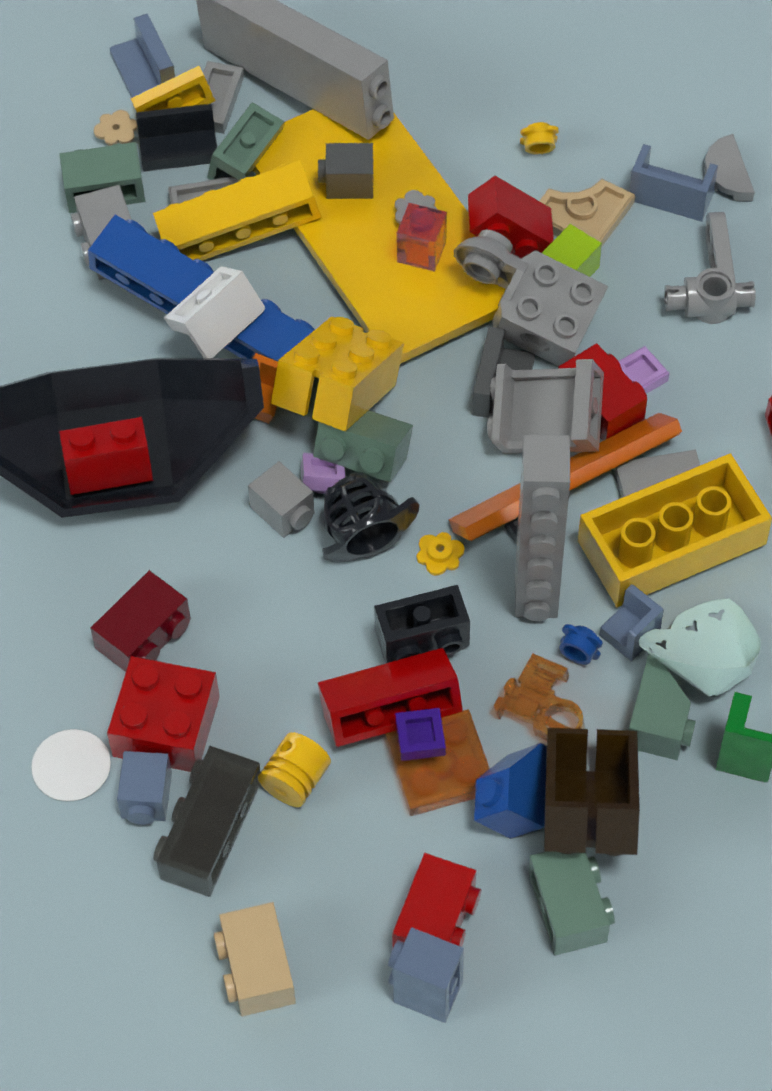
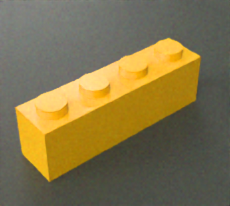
[153,160,322,261]

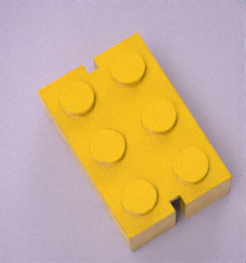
[271,316,404,432]

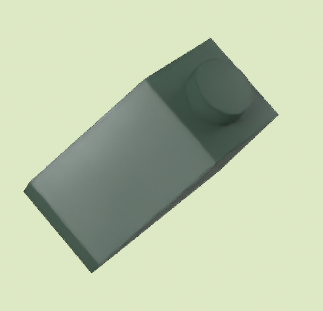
[629,654,696,761]

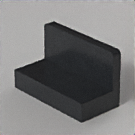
[136,104,217,172]

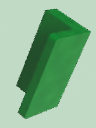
[716,692,772,783]

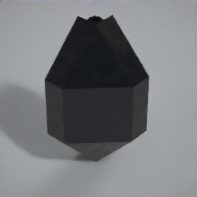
[0,357,264,518]

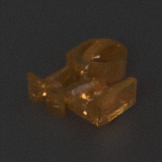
[494,653,585,741]

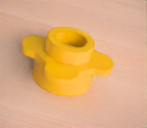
[520,122,559,154]

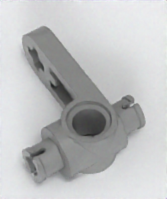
[664,212,756,324]

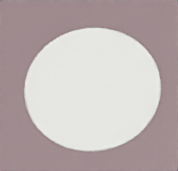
[31,729,111,801]

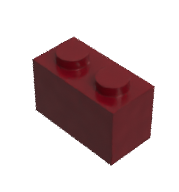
[90,570,191,672]

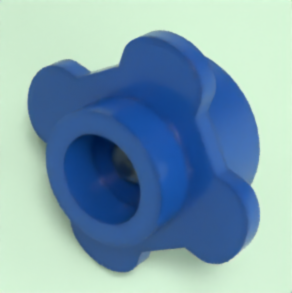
[559,624,603,665]

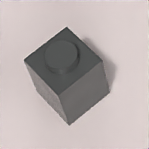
[318,143,374,199]

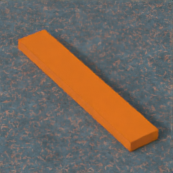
[448,413,682,541]

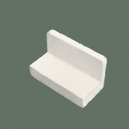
[164,266,265,358]

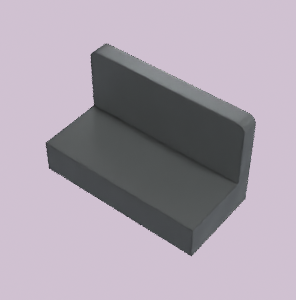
[473,327,535,418]

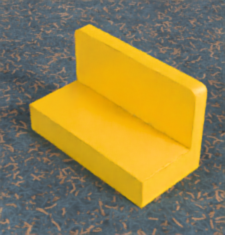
[131,66,216,113]

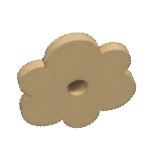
[94,110,137,146]

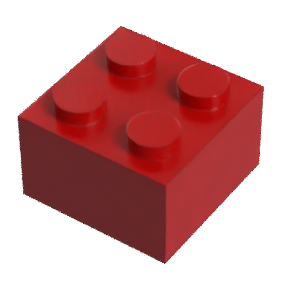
[107,656,220,773]

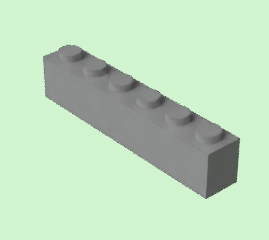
[515,434,570,621]

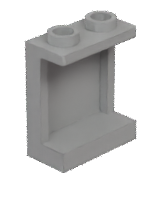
[487,359,604,454]

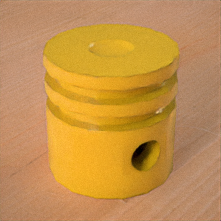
[258,732,331,807]

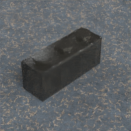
[153,746,261,897]

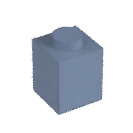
[117,751,172,825]

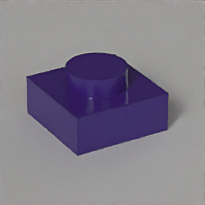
[395,708,446,761]

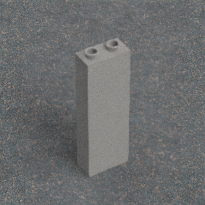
[196,0,394,140]

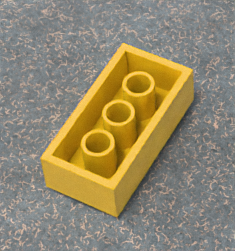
[578,453,772,607]

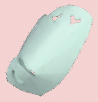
[639,598,761,698]

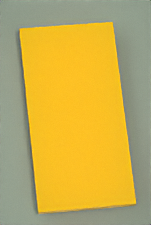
[253,109,506,364]

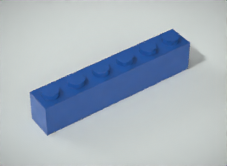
[88,214,315,361]

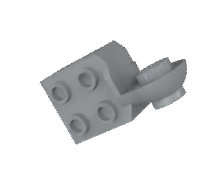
[454,230,608,366]

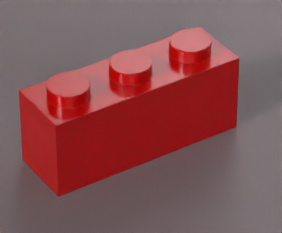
[317,648,463,747]

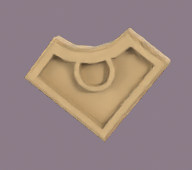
[539,179,635,248]

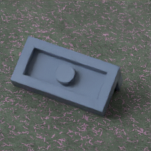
[110,13,175,98]

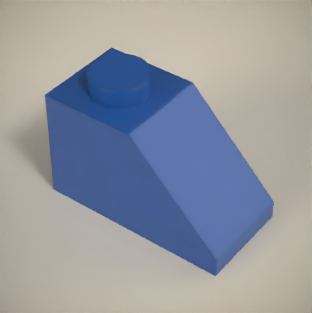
[474,743,547,839]

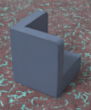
[599,584,664,662]

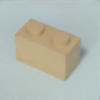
[213,902,296,1017]

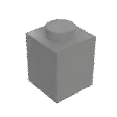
[248,461,315,538]

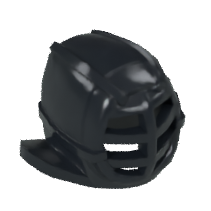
[322,472,420,562]

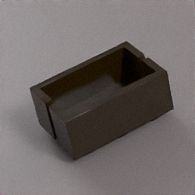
[544,728,640,856]

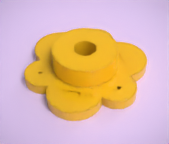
[417,532,464,576]

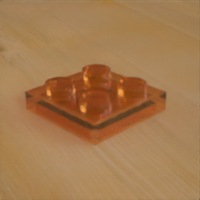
[385,709,490,817]

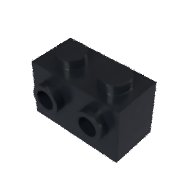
[374,585,470,664]

